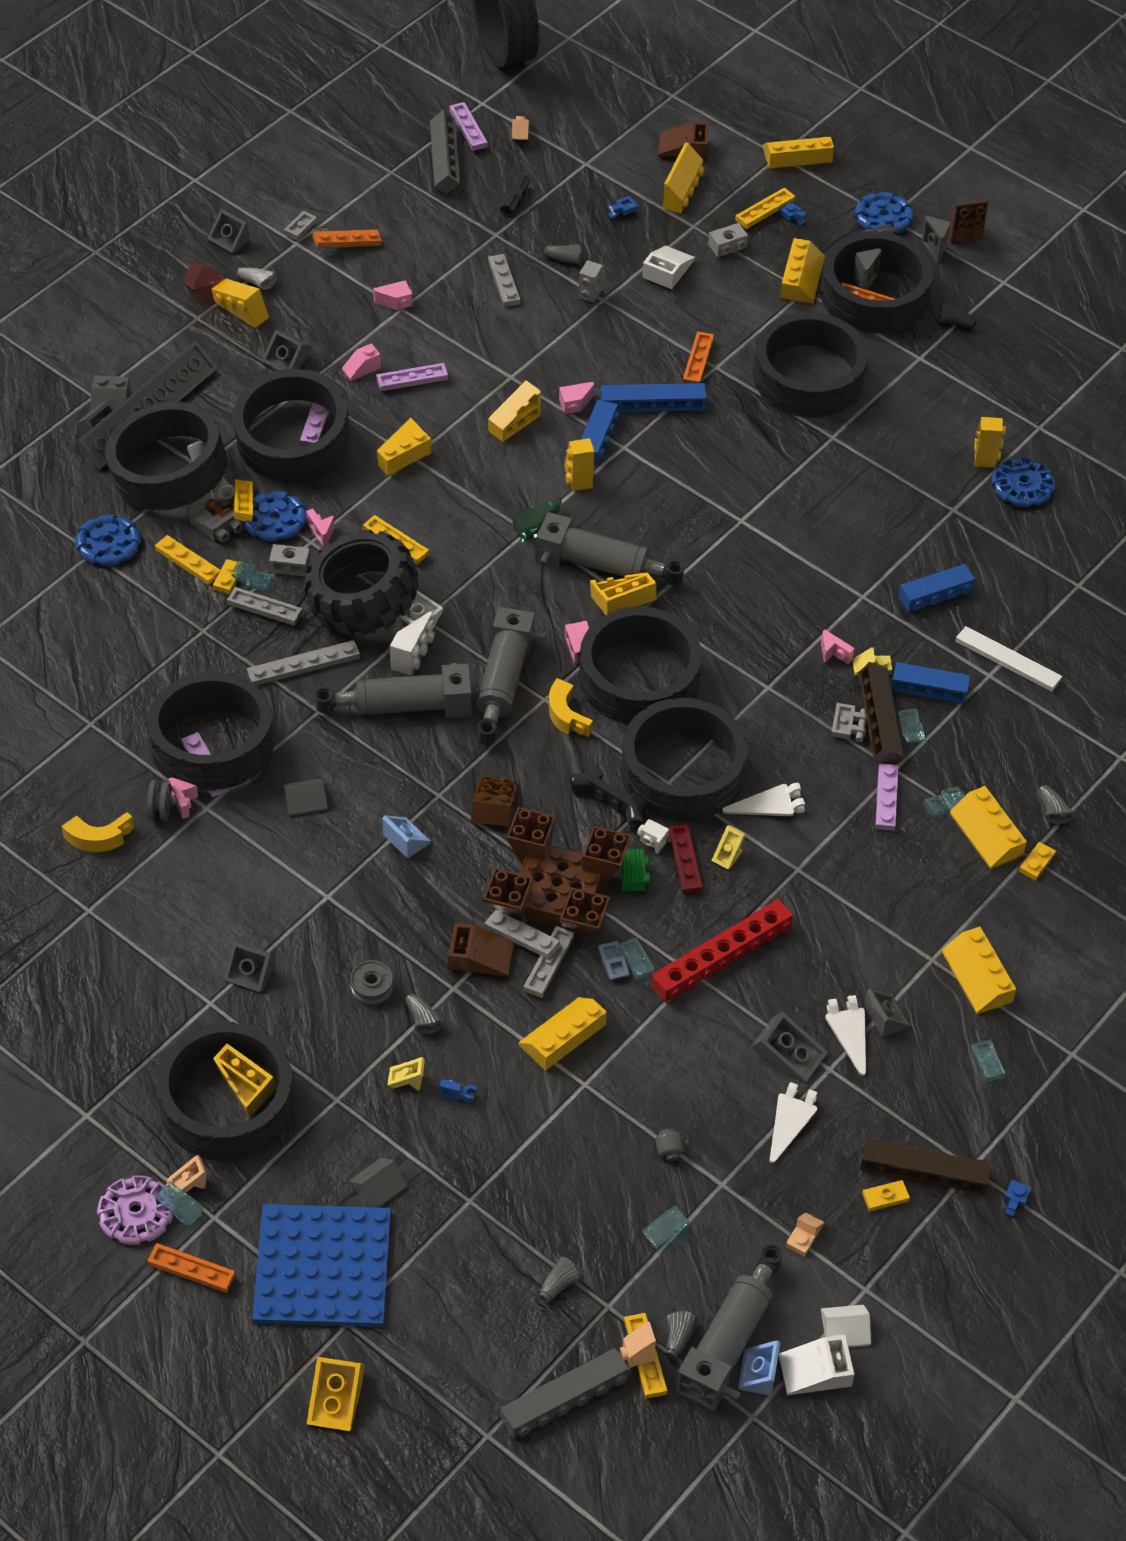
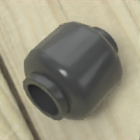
[655,1128,685,1161]

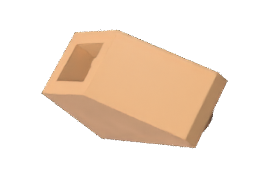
[512,116,529,141]

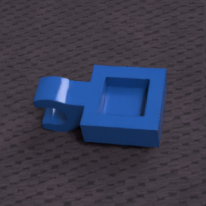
[608,196,638,219]
[779,202,807,225]
[439,1079,477,1103]
[1004,1180,1032,1217]

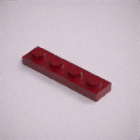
[668,824,702,894]

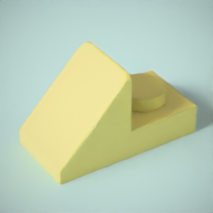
[852,647,892,676]
[712,825,746,869]
[388,1057,425,1091]

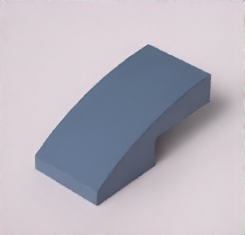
[598,941,630,980]

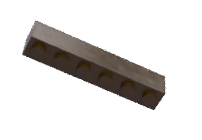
[858,662,903,765]
[860,1138,991,1195]

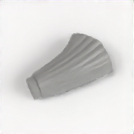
[237,268,276,290]

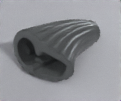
[544,244,583,265]
[1038,785,1073,825]
[405,993,444,1035]
[538,1257,580,1303]
[665,1311,699,1360]

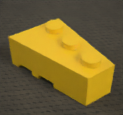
[974,417,1006,468]
[377,418,431,476]
[590,573,657,615]
[213,1044,277,1118]

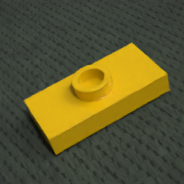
[862,1180,910,1212]

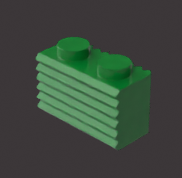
[620,849,650,892]

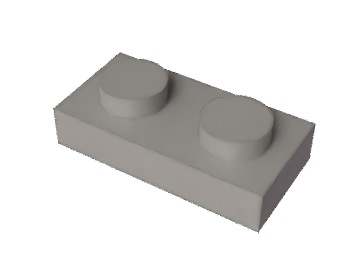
[284,211,317,241]

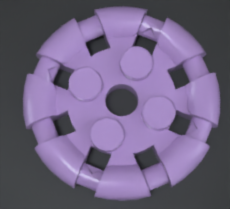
[97,1175,175,1245]

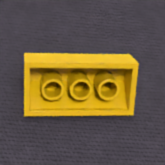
[763,137,834,168]
[663,142,705,213]
[780,238,825,304]
[950,786,1027,869]
[942,927,1016,1014]
[518,997,607,1071]

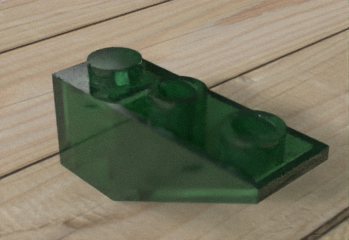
[512,497,562,542]

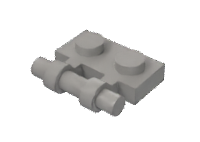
[831,703,867,742]

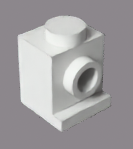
[637,819,669,853]

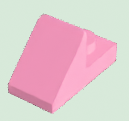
[306,509,335,546]
[821,630,854,664]
[169,778,198,819]

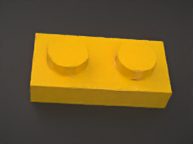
[213,559,244,594]
[1019,842,1056,881]

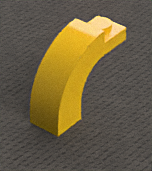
[549,678,593,737]
[62,812,134,852]

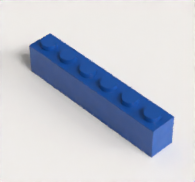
[600,383,706,412]

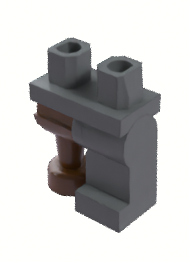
[188,498,243,543]

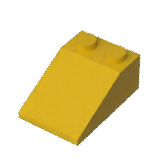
[307,1357,365,1431]

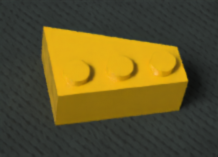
[211,278,269,328]
[488,381,541,442]
[564,438,594,491]

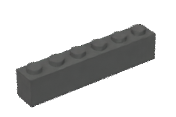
[430,110,460,194]
[500,1348,629,1439]

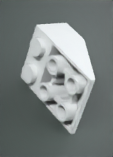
[642,246,695,289]
[390,611,435,676]
[778,1335,854,1395]

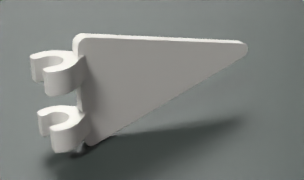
[723,783,805,816]
[825,995,866,1076]
[770,1082,817,1163]

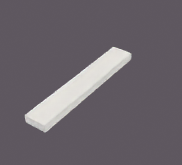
[955,626,1062,692]

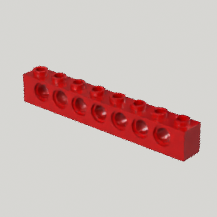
[651,899,793,1002]

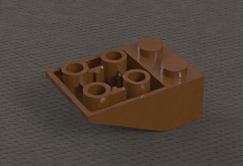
[658,122,709,159]
[947,200,989,243]
[471,776,518,827]
[448,923,514,977]

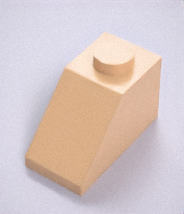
[620,1322,656,1368]

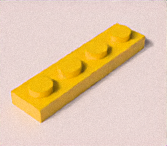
[735,188,795,229]
[234,479,253,521]
[363,515,429,565]
[155,535,221,585]
[624,1313,667,1399]

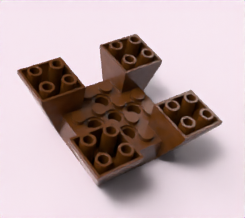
[483,807,632,935]

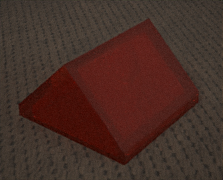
[183,260,225,289]

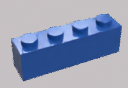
[581,400,620,465]
[898,564,975,612]
[891,662,970,704]

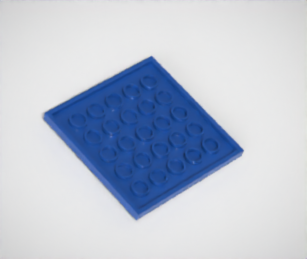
[252,1204,391,1327]

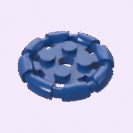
[855,192,914,235]
[992,458,1056,508]
[243,491,307,542]
[75,514,141,566]

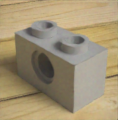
[708,223,748,257]
[579,260,603,303]
[269,544,310,577]

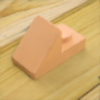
[167,1155,207,1198]
[786,1213,824,1257]

